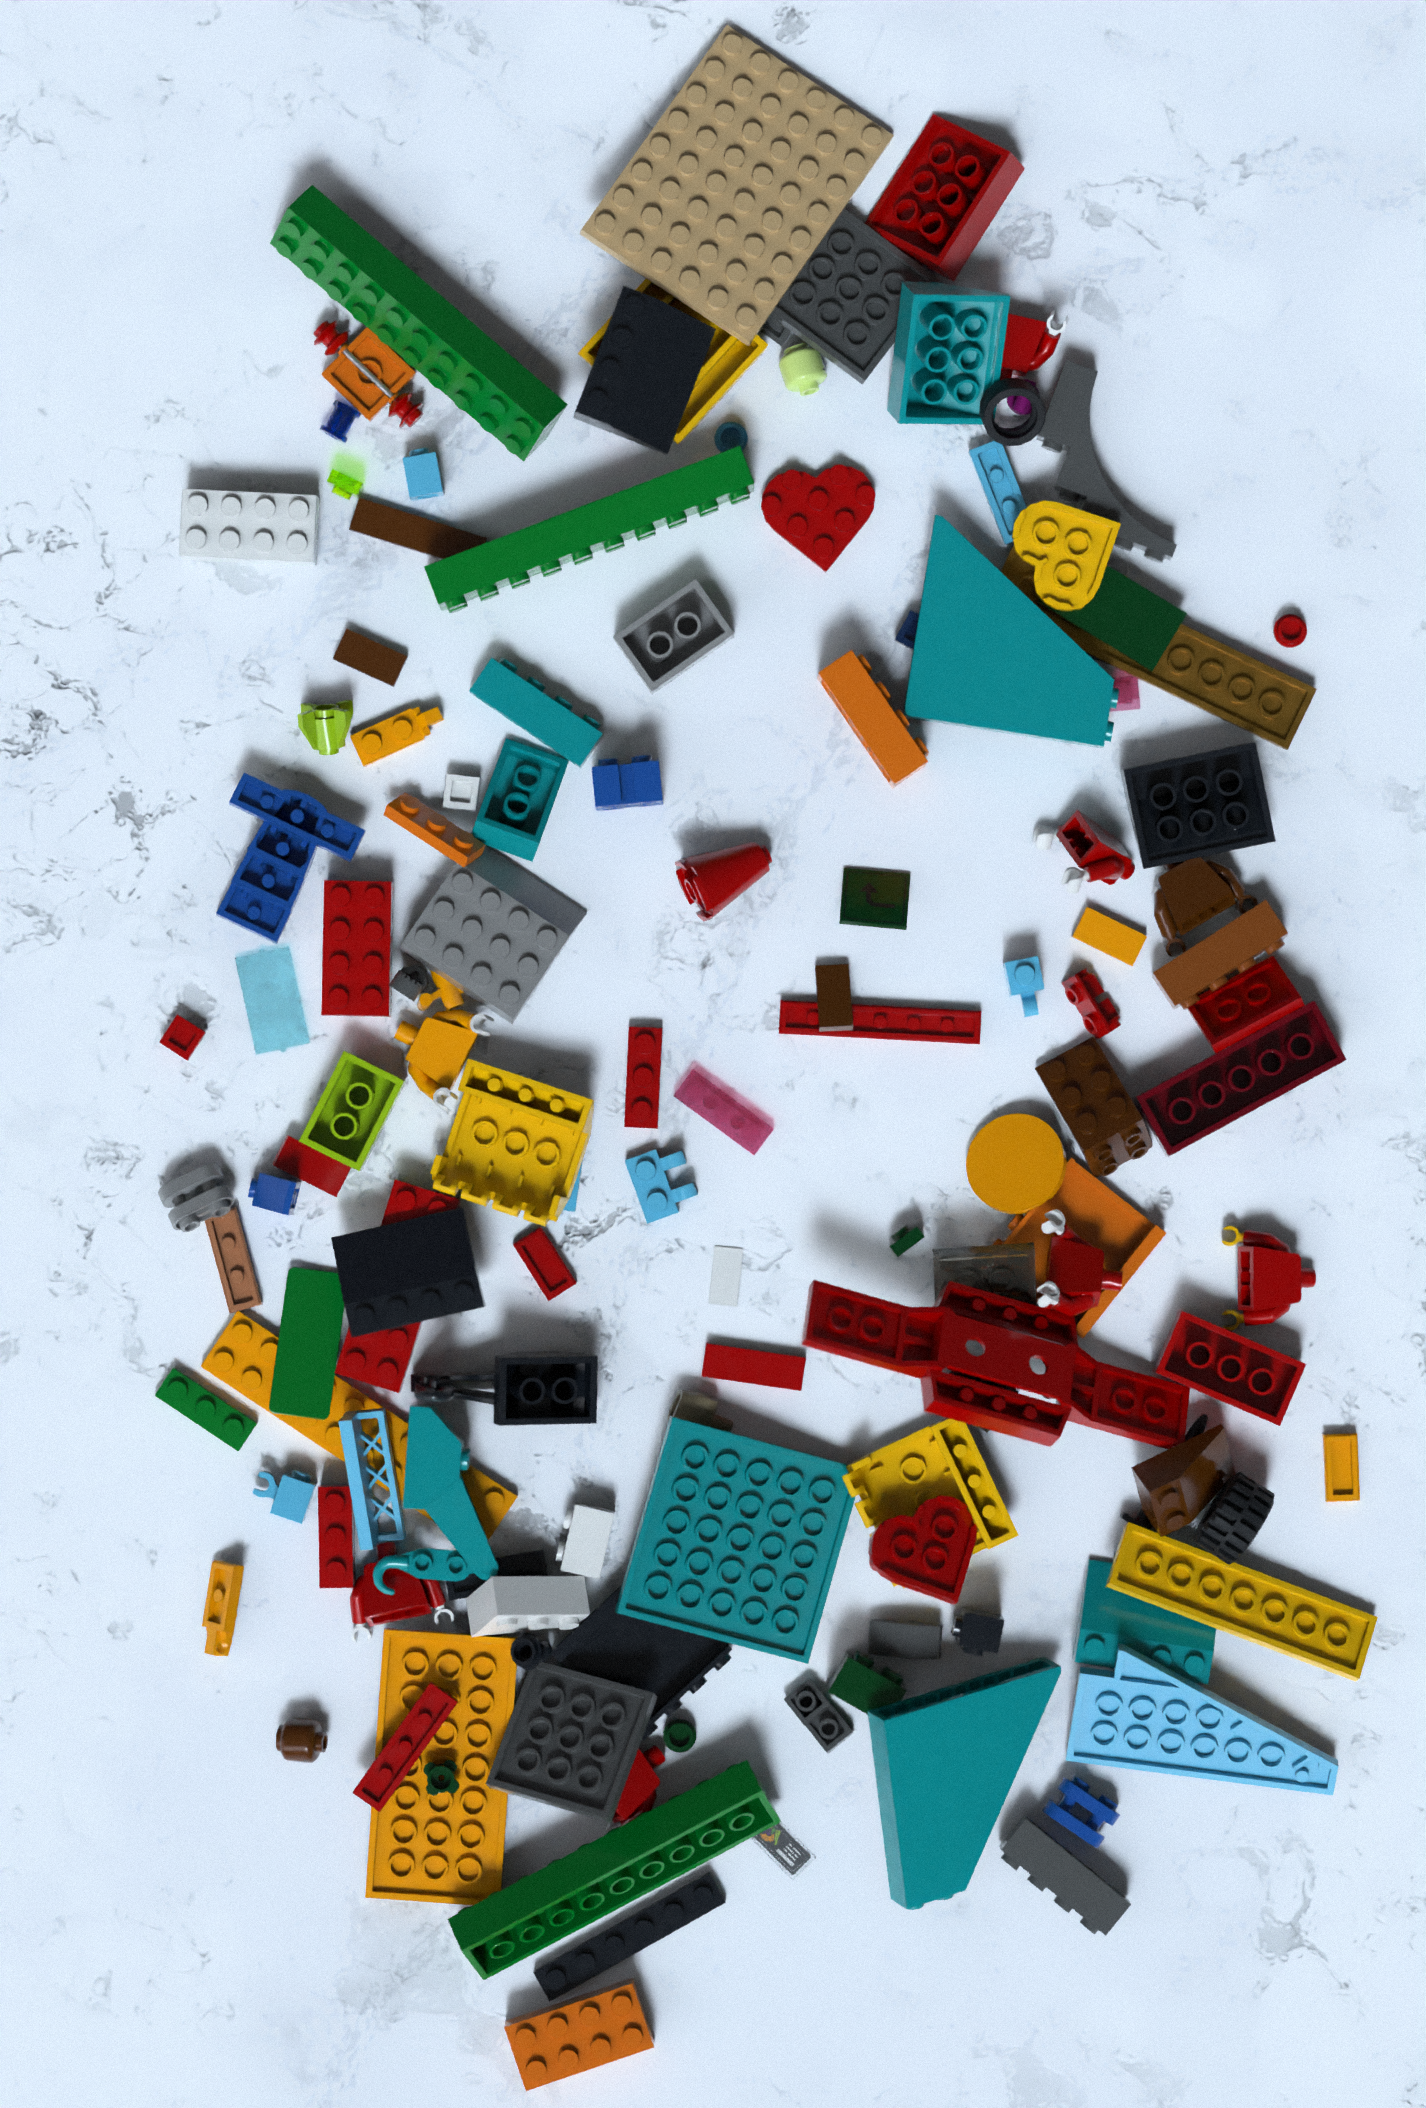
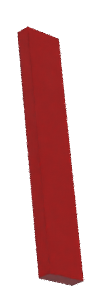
[779,1000,982,1044]

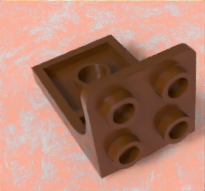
[1035,1036,1153,1177]

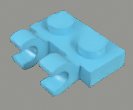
[625,1149,698,1224]

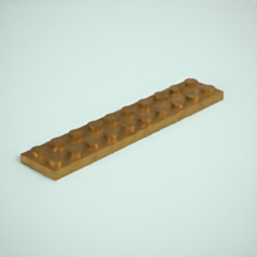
[1001,545,1317,750]

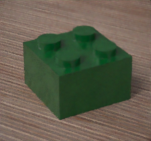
[827,1649,907,1715]

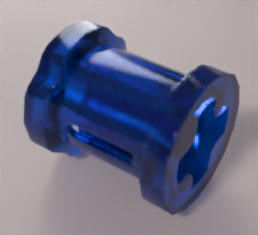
[319,400,361,444]

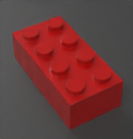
[321,880,394,1017]
[1153,1310,1306,1426]

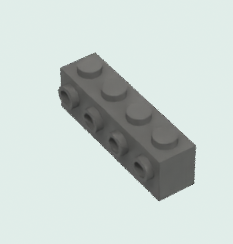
[999,1815,1131,1936]

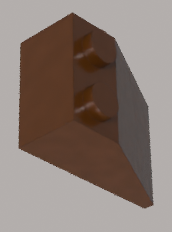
[1131,1424,1235,1537]

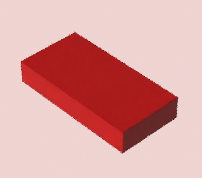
[513,1227,577,1301]

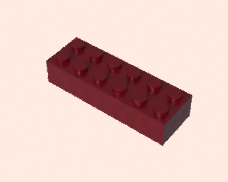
[1133,1000,1347,1157]

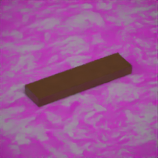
[349,497,487,560]

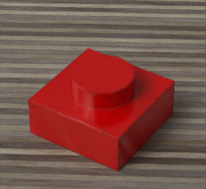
[159,1014,206,1061]

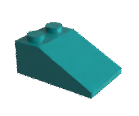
[471,738,569,862]

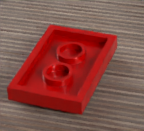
[1187,956,1304,1053]

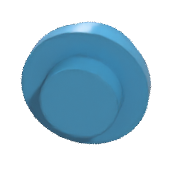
[714,422,748,453]

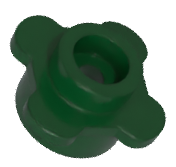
[424,1760,459,1796]

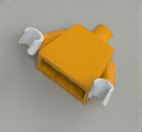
[394,1009,494,1112]

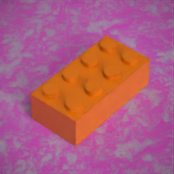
[817,650,929,789]
[504,1977,655,2091]

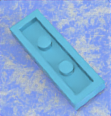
[968,441,1027,545]

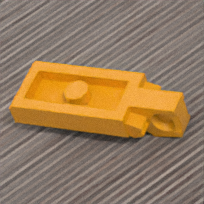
[350,706,444,767]
[202,1560,244,1656]

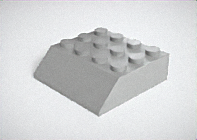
[401,846,587,1024]

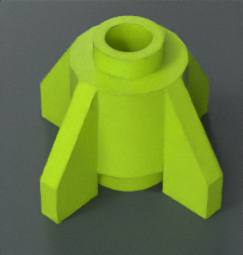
[297,699,353,755]

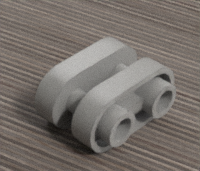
[158,1163,235,1232]

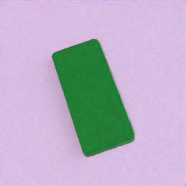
[269,1267,344,1420]

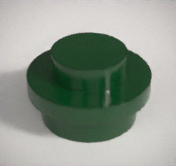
[663,1718,696,1753]

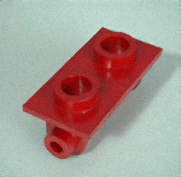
[1061,968,1121,1040]

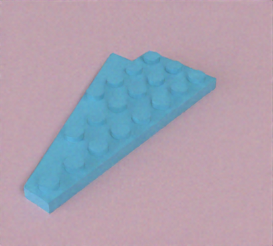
[1066,1644,1338,1795]

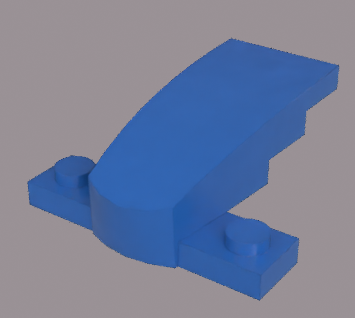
[216,773,366,944]

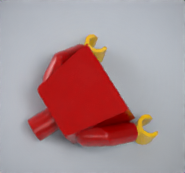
[1221,1226,1316,1331]

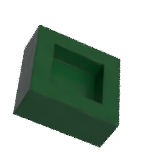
[889,1225,925,1257]

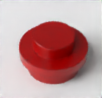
[1273,614,1307,648]

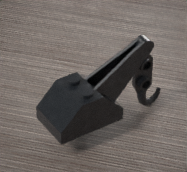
[411,1351,598,1426]

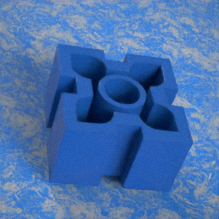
[591,755,663,811]

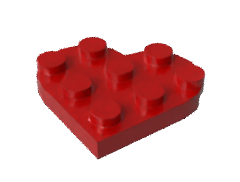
[761,464,876,573]
[868,1495,977,1605]

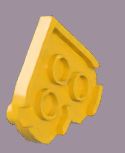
[1012,500,1121,612]

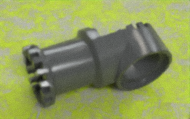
[389,965,428,1002]

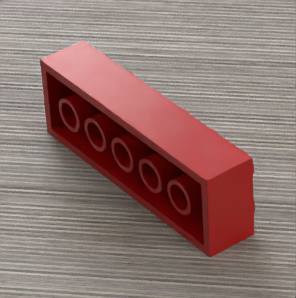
[334,1179,461,1393]

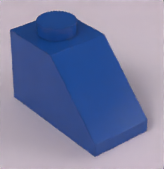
[248,1173,302,1216]

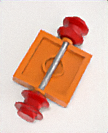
[313,320,424,428]

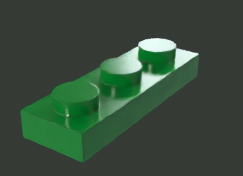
[154,1367,258,1452]

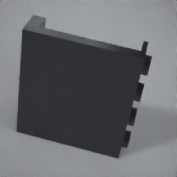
[551,1584,732,1740]

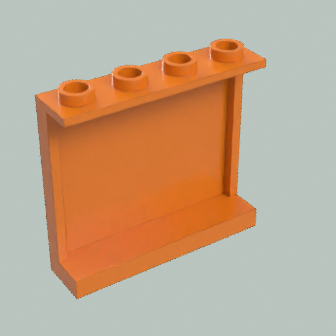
[986,1157,1166,1338]

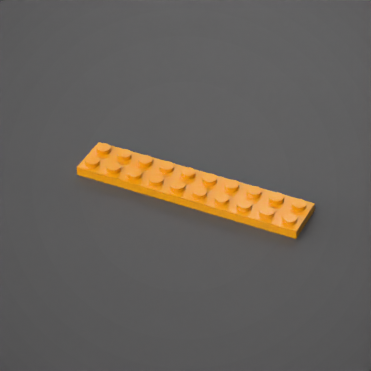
[200,1311,518,1540]

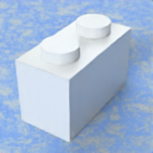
[555,1502,615,1579]

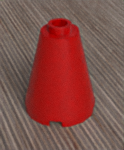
[675,841,772,921]

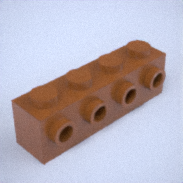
[1152,900,1288,1010]

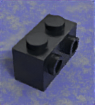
[951,1607,1005,1656]

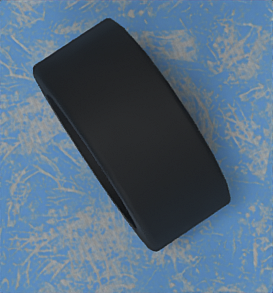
[979,378,1046,446]

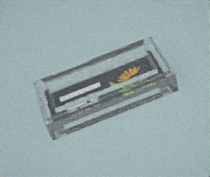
[750,1821,817,1881]

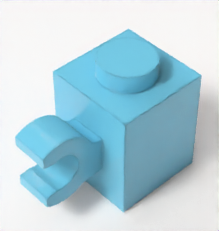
[1003,956,1045,1017]
[252,1469,317,1524]

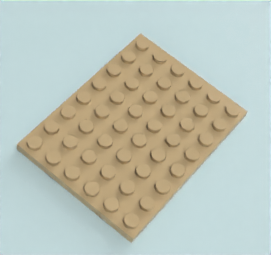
[580,25,894,346]

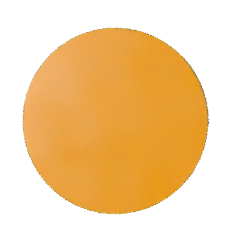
[966,1113,1067,1214]

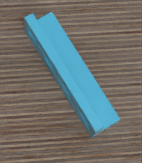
[338,1408,406,1550]

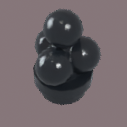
[511,1632,552,1671]

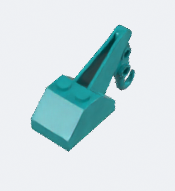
[373,1403,499,1595]

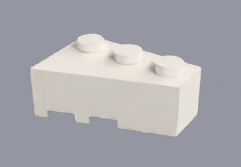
[466,1576,590,1637]

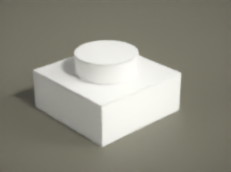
[443,773,480,811]

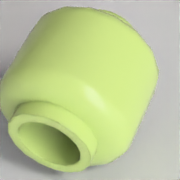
[779,343,827,396]

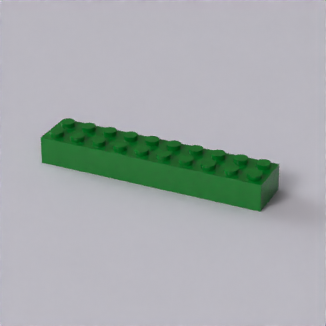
[270,185,568,462]
[424,446,754,613]
[448,1760,781,1981]

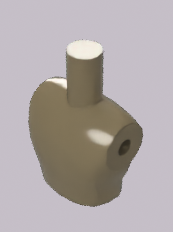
[668,1389,733,1432]

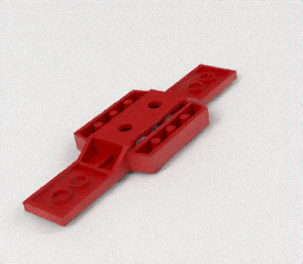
[801,1280,1190,1449]

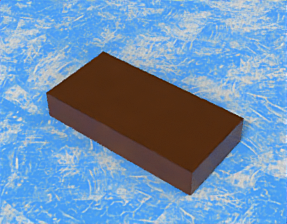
[333,628,408,687]
[815,964,853,1032]

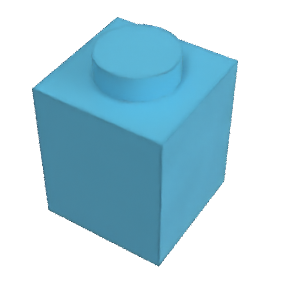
[403,448,444,501]

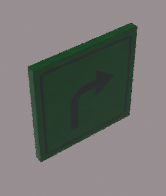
[839,868,910,930]

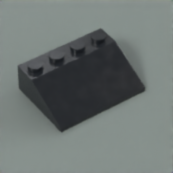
[573,286,716,455]
[1120,742,1276,869]
[331,1207,486,1337]

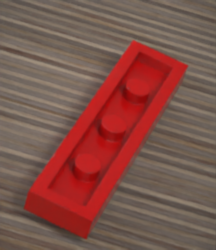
[352,1681,459,1812]

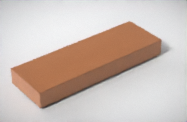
[205,1207,263,1313]

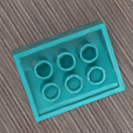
[887,282,1010,425]
[1072,1559,1216,1685]

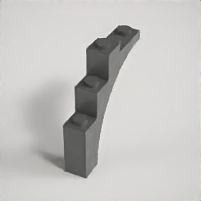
[1036,360,1177,563]

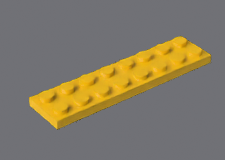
[1106,1522,1378,1682]

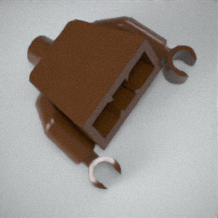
[1154,857,1258,957]

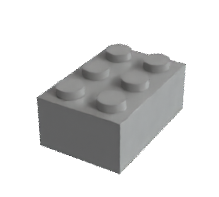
[613,579,735,695]

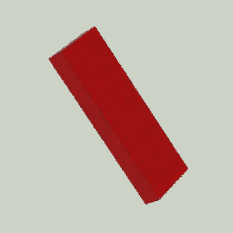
[701,1343,806,1391]

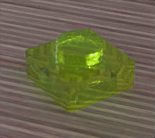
[327,469,365,500]

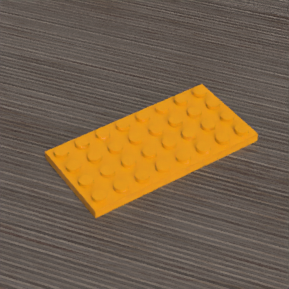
[365,1628,517,1905]

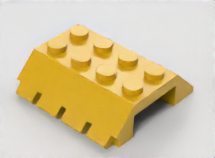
[430,1058,594,1227]
[841,1418,1019,1588]

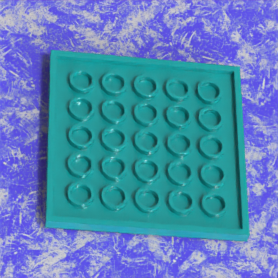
[615,1416,856,1664]

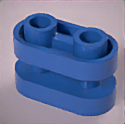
[1042,1775,1120,1849]

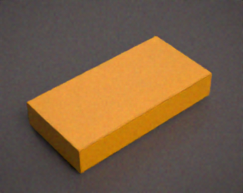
[1072,907,1147,967]
[1322,1433,1360,1502]

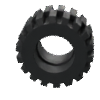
[1194,1472,1275,1565]

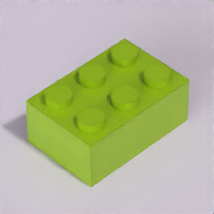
[299,1051,407,1171]

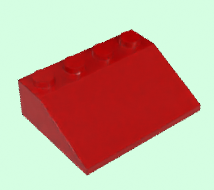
[865,114,1025,281]

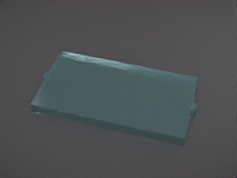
[235,946,310,1055]

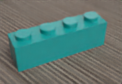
[469,657,603,769]

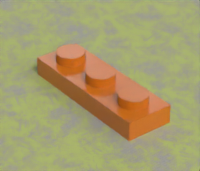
[383,792,486,868]

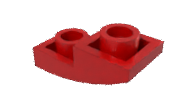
[272,1135,351,1197]

